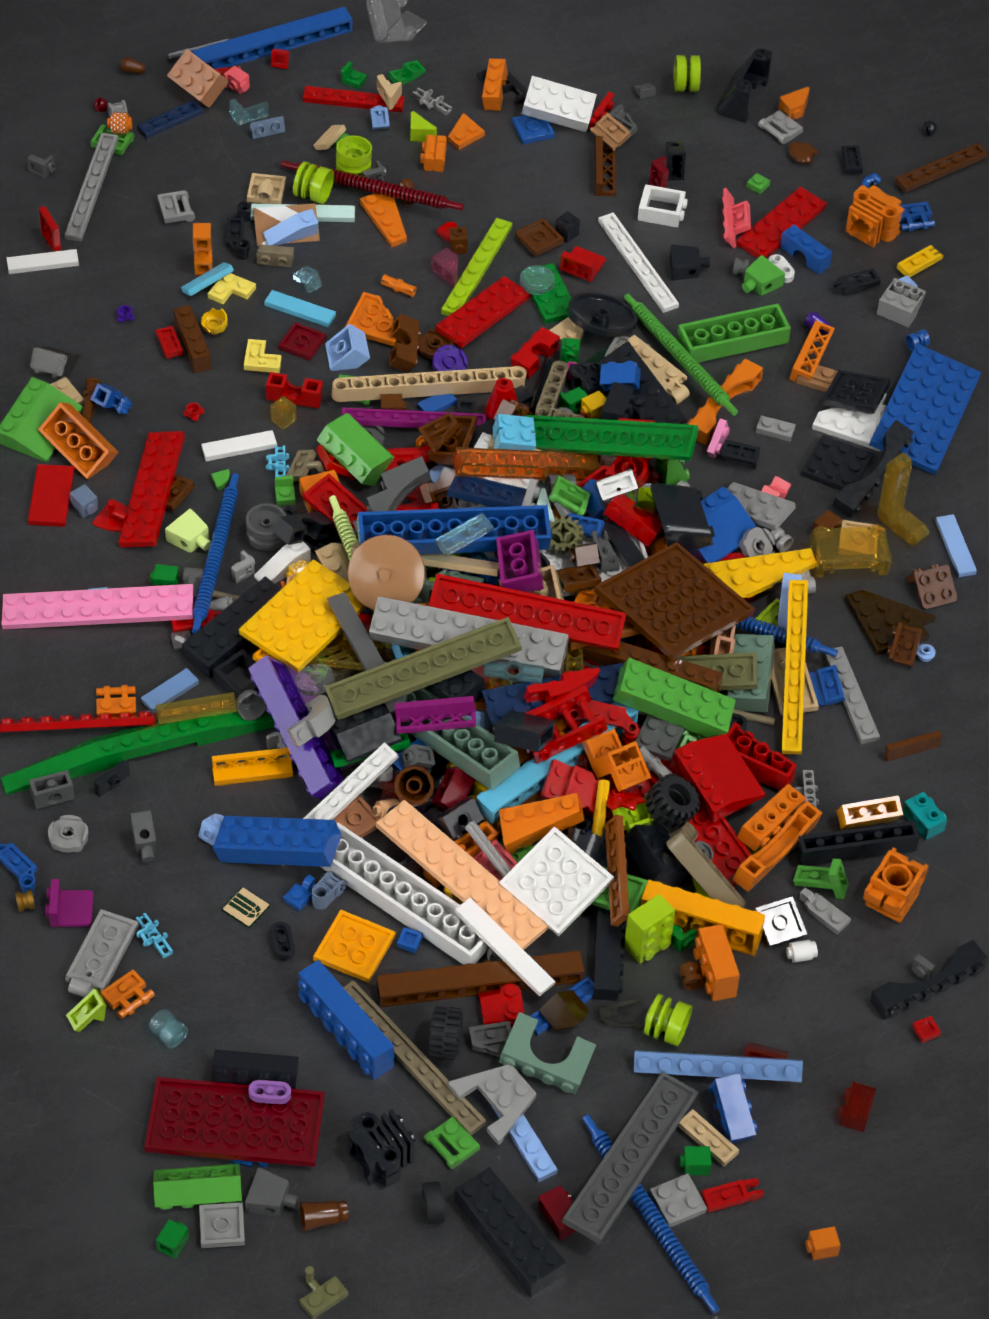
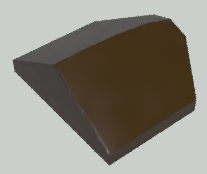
[539,990,589,1032]

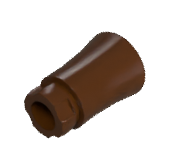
[299,1200,349,1232]

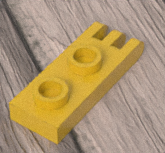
[897,245,943,277]

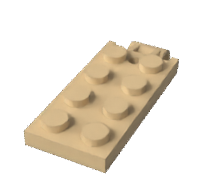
[609,335,690,405]

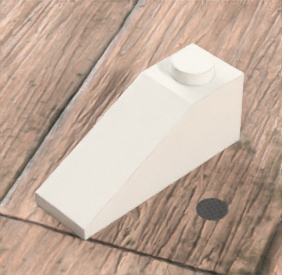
[254,541,311,584]

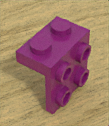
[46,879,93,927]

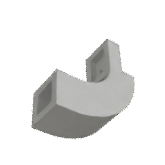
[287,694,336,747]

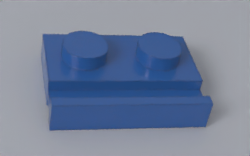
[809,665,845,708]

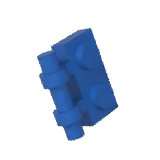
[900,202,935,232]

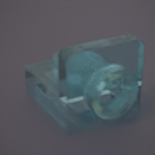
[292,266,322,293]

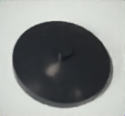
[567,293,638,337]

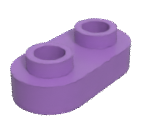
[249,1080,291,1104]

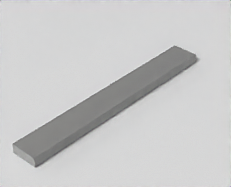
[64,133,118,242]

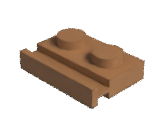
[590,113,631,151]
[796,364,838,392]

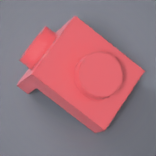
[762,476,791,499]

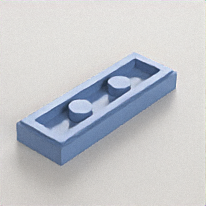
[141,668,199,713]

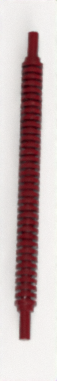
[281,161,464,211]

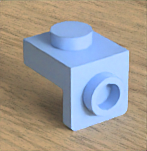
[198,813,224,845]

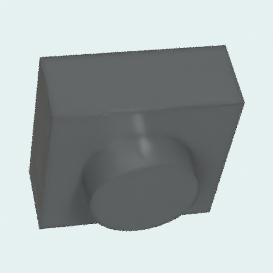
[911,954,935,980]

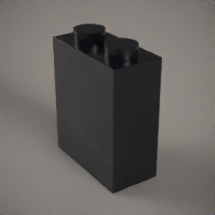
[492,710,555,752]

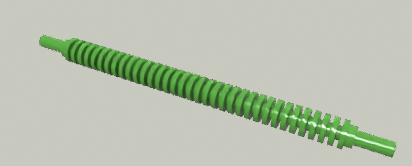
[624,294,738,416]

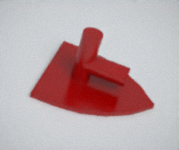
[91,499,128,532]

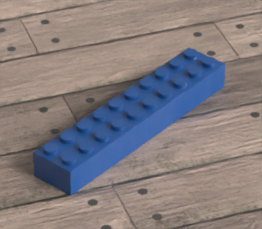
[357,505,552,554]

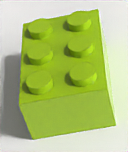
[624,894,675,964]

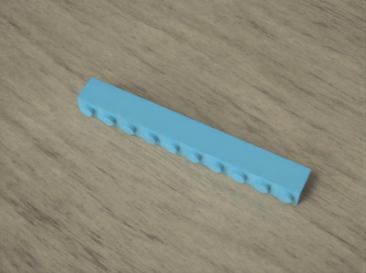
[476,702,639,824]

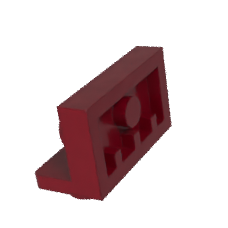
[648,156,669,188]

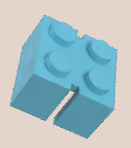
[493,414,536,460]

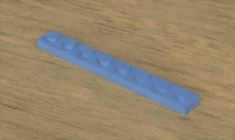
[634,1050,803,1082]

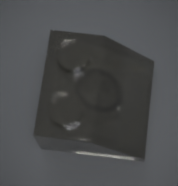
[29,346,79,379]

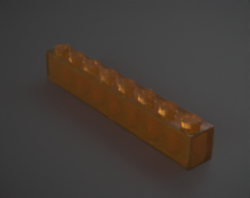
[452,447,600,481]

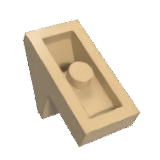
[377,74,402,110]

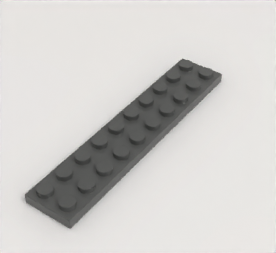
[562,1071,699,1244]

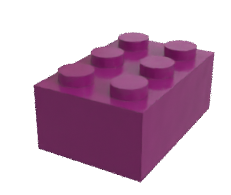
[496,530,544,592]

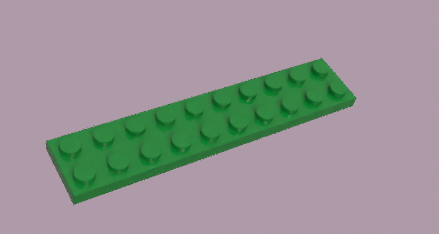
[525,415,699,461]

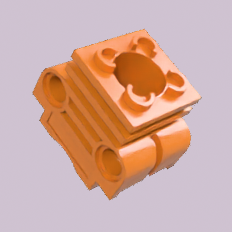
[845,185,904,248]
[863,848,929,923]

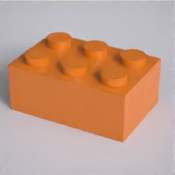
[693,924,740,1001]

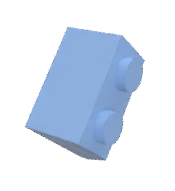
[325,324,370,371]

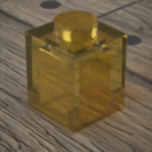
[270,396,297,429]

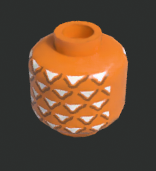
[107,112,132,134]

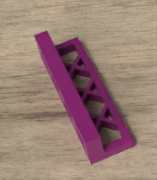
[395,696,476,734]

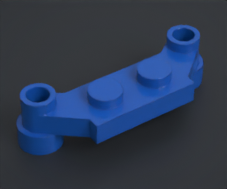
[0,842,38,894]

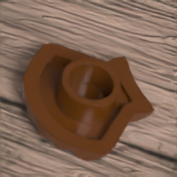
[789,141,819,164]

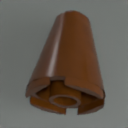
[394,766,434,806]

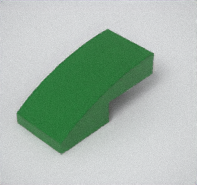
[387,60,426,85]

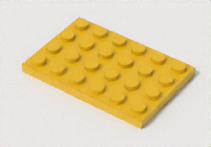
[239,559,367,673]

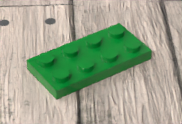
[521,263,571,324]

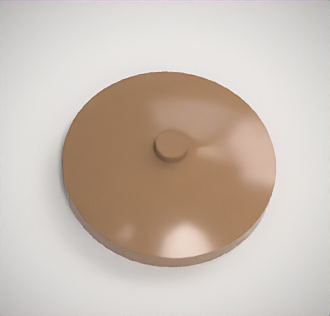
[348,535,425,610]

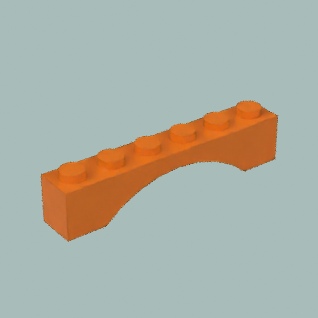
[687,359,763,446]
[733,801,822,892]

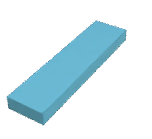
[264,290,336,328]

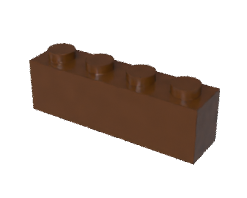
[173,305,211,373]

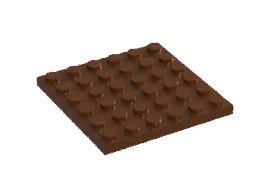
[594,542,755,660]

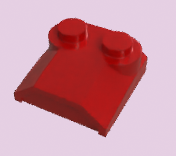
[478,983,524,1028]

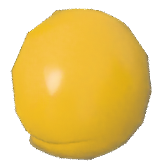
[201,308,228,335]

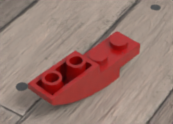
[524,668,600,703]

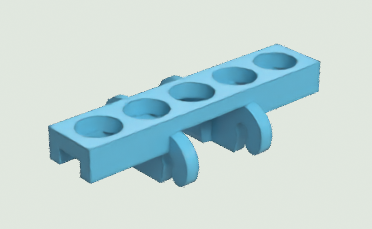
[266,445,290,477]
[136,913,173,958]

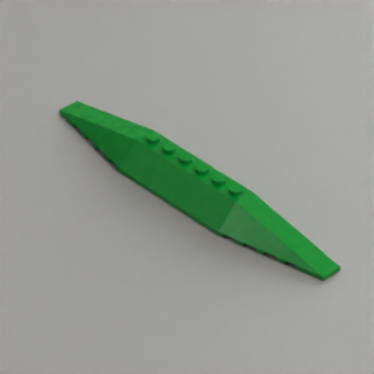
[1,707,275,795]

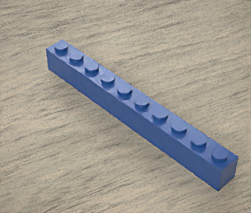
[192,7,353,69]

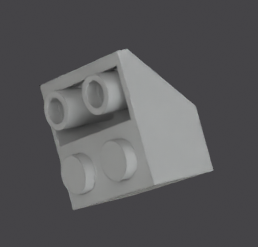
[877,278,926,327]

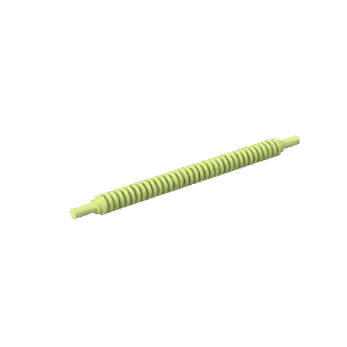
[329,496,396,660]

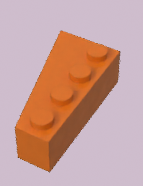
[499,793,584,855]

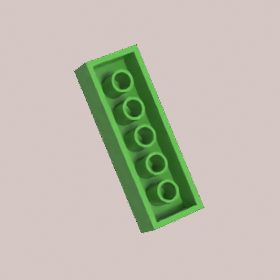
[677,304,791,363]
[612,658,736,738]

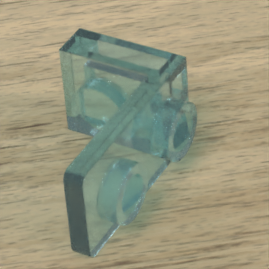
[229,99,269,125]

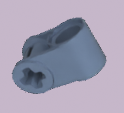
[311,871,347,910]

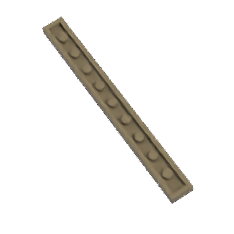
[343,980,486,1136]

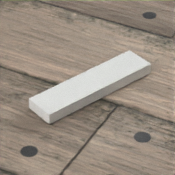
[7,249,79,274]
[201,430,277,461]

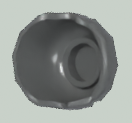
[235,689,267,720]

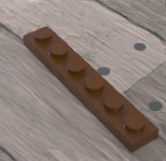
[895,143,988,193]

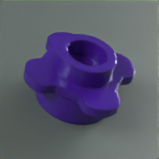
[116,305,135,322]

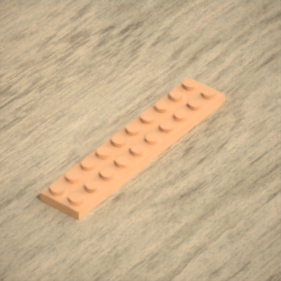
[376,800,549,950]

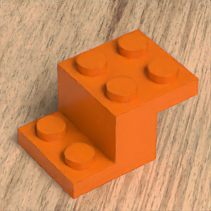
[582,729,651,792]

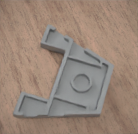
[448,1065,537,1145]

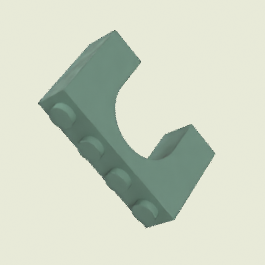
[498,1012,596,1095]

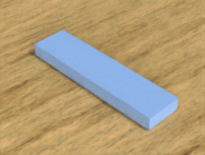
[935,514,977,578]

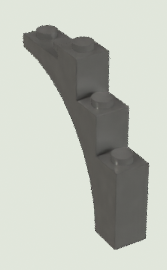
[353,456,432,540]

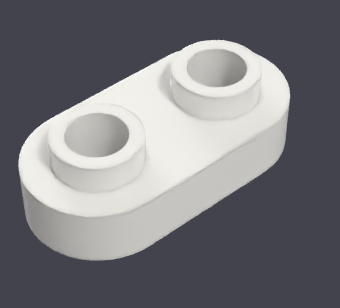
[768,254,795,283]

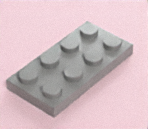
[727,482,796,531]

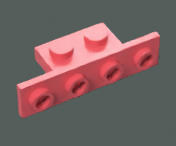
[722,188,751,249]

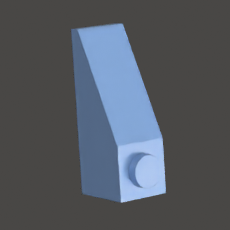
[263,209,318,246]

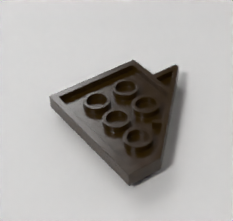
[845,590,936,655]

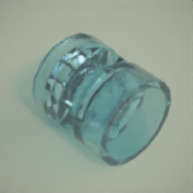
[148,1009,188,1048]

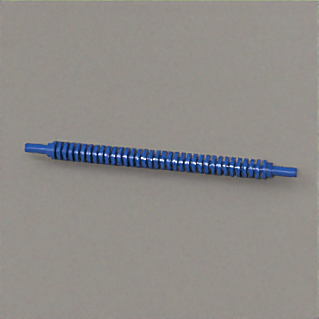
[192,473,239,634]
[736,617,838,657]
[582,1115,720,1314]

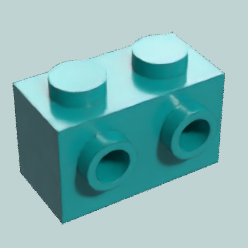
[902,791,947,840]

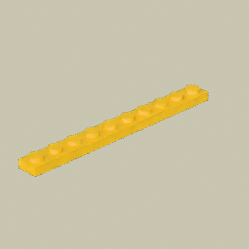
[782,580,808,754]

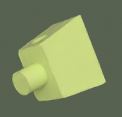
[165,509,211,553]

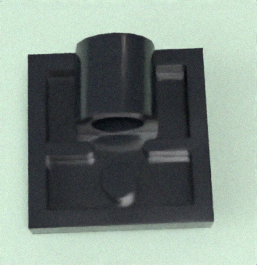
[568,361,607,394]

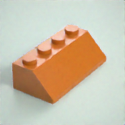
[38,402,119,479]

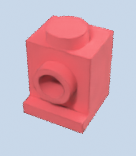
[223,66,250,94]

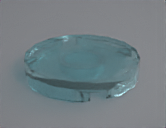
[520,265,554,295]

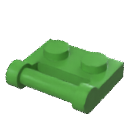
[91,124,134,155]
[548,475,591,516]
[423,1116,480,1169]

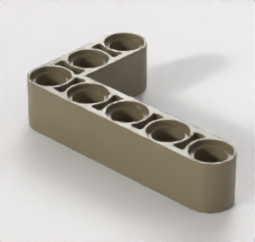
[535,361,584,418]
[666,822,746,908]

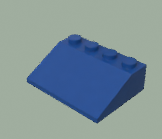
[689,487,756,564]

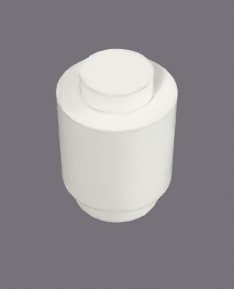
[786,940,818,963]

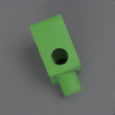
[742,255,785,295]

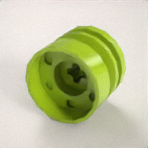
[336,136,372,176]
[293,161,334,204]
[644,994,693,1047]

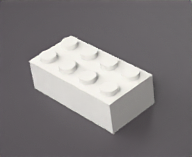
[522,76,597,132]

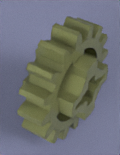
[549,515,584,555]

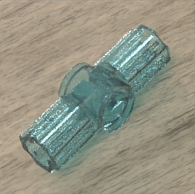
[483,660,544,684]

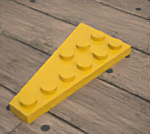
[703,548,816,598]

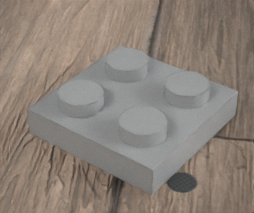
[649,1174,708,1227]
[199,1202,245,1248]

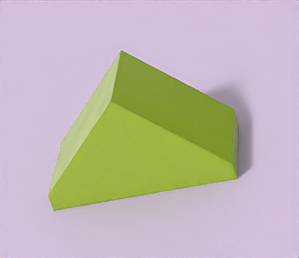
[410,111,437,142]

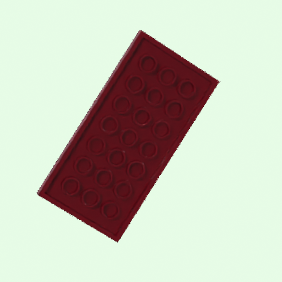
[144,1077,325,1167]

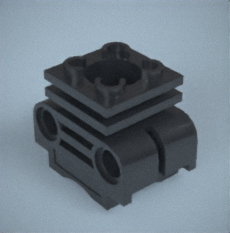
[348,1109,416,1190]

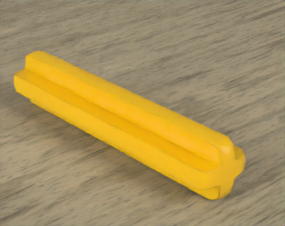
[592,780,610,837]

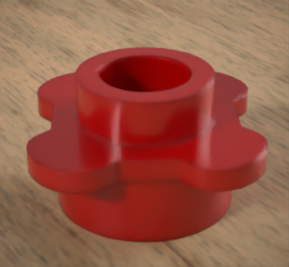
[183,403,204,421]

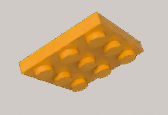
[313,910,396,983]

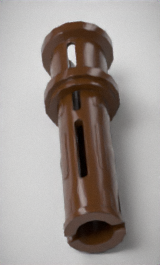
[82,377,101,424]

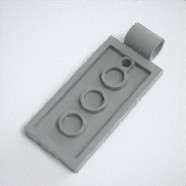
[65,909,139,997]

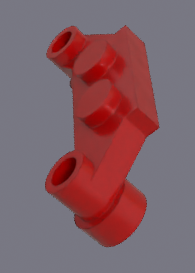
[566,700,639,740]

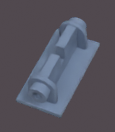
[249,116,285,139]

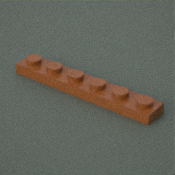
[605,814,630,927]

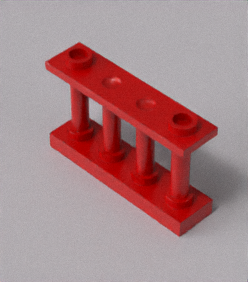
[526,685,608,763]

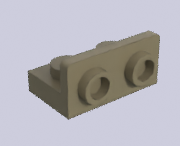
[256,244,294,267]

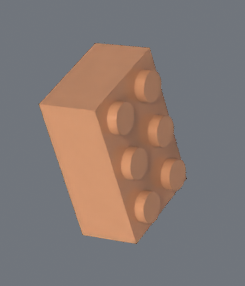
[167,49,229,108]

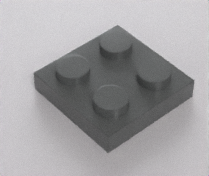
[636,715,684,762]

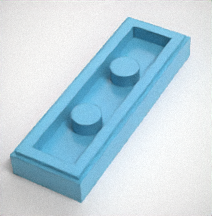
[181,262,234,296]

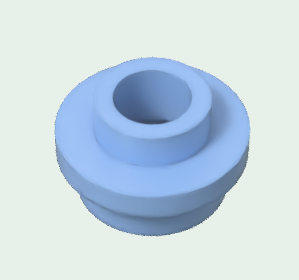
[917,644,936,662]

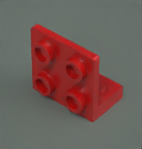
[560,246,606,282]

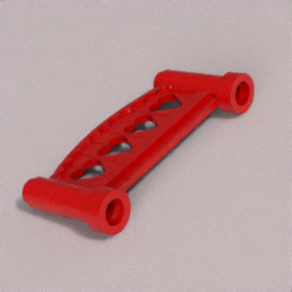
[385,444,438,511]

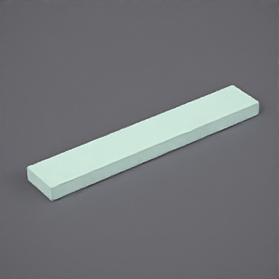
[251,204,355,222]

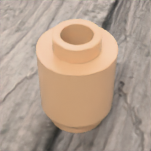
[373,798,402,819]

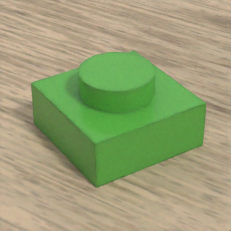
[746,173,771,194]

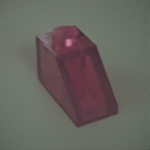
[431,248,459,288]

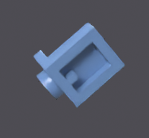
[370,106,390,130]

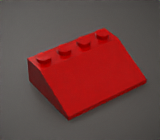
[674,734,766,822]

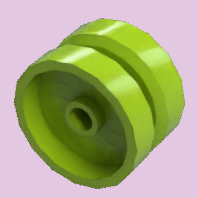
[673,55,701,92]

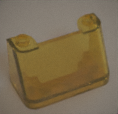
[810,525,892,577]

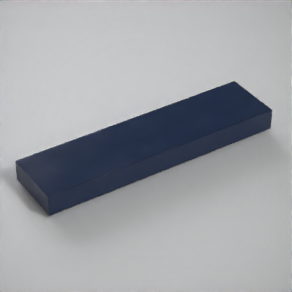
[137,99,204,139]

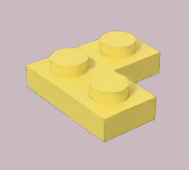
[208,273,256,304]
[244,339,282,373]

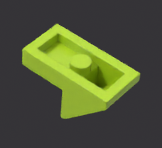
[66,988,106,1032]

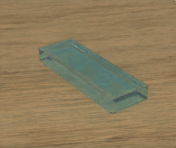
[435,513,493,556]

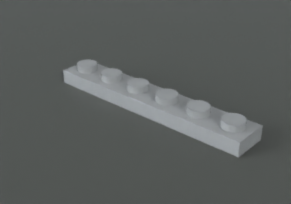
[823,646,880,744]

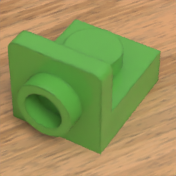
[275,476,295,506]

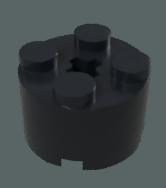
[566,827,606,863]

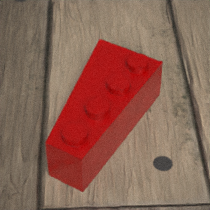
[727,722,797,791]

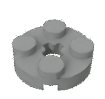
[739,527,775,557]
[48,815,89,853]

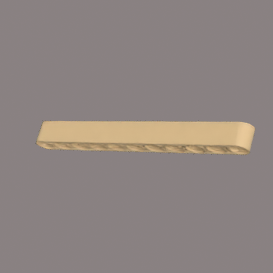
[332,366,526,402]

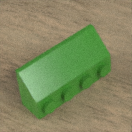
[317,413,394,486]
[153,1163,242,1210]

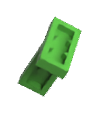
[793,858,849,900]

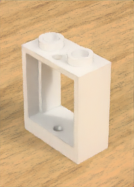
[638,184,688,227]
[596,469,638,500]

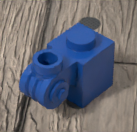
[90,383,133,414]

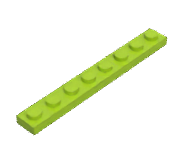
[441,218,512,316]

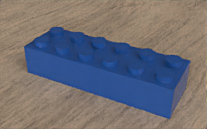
[213,816,342,867]
[298,960,394,1080]

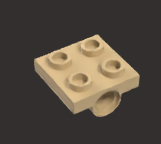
[247,173,286,204]

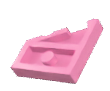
[707,418,730,459]

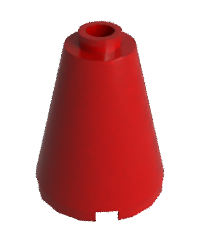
[485,378,518,419]

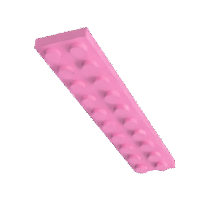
[2,584,194,630]

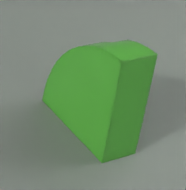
[211,469,230,491]

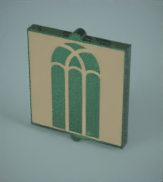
[222,887,270,929]

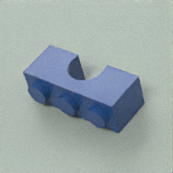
[780,225,832,275]

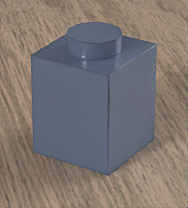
[70,484,99,518]

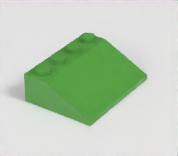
[0,377,82,463]

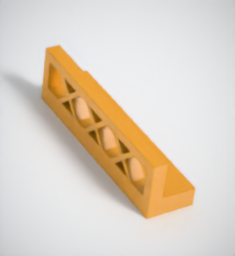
[212,748,293,786]

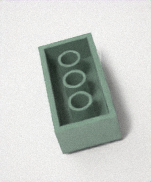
[727,634,775,712]

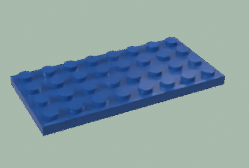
[869,343,982,475]

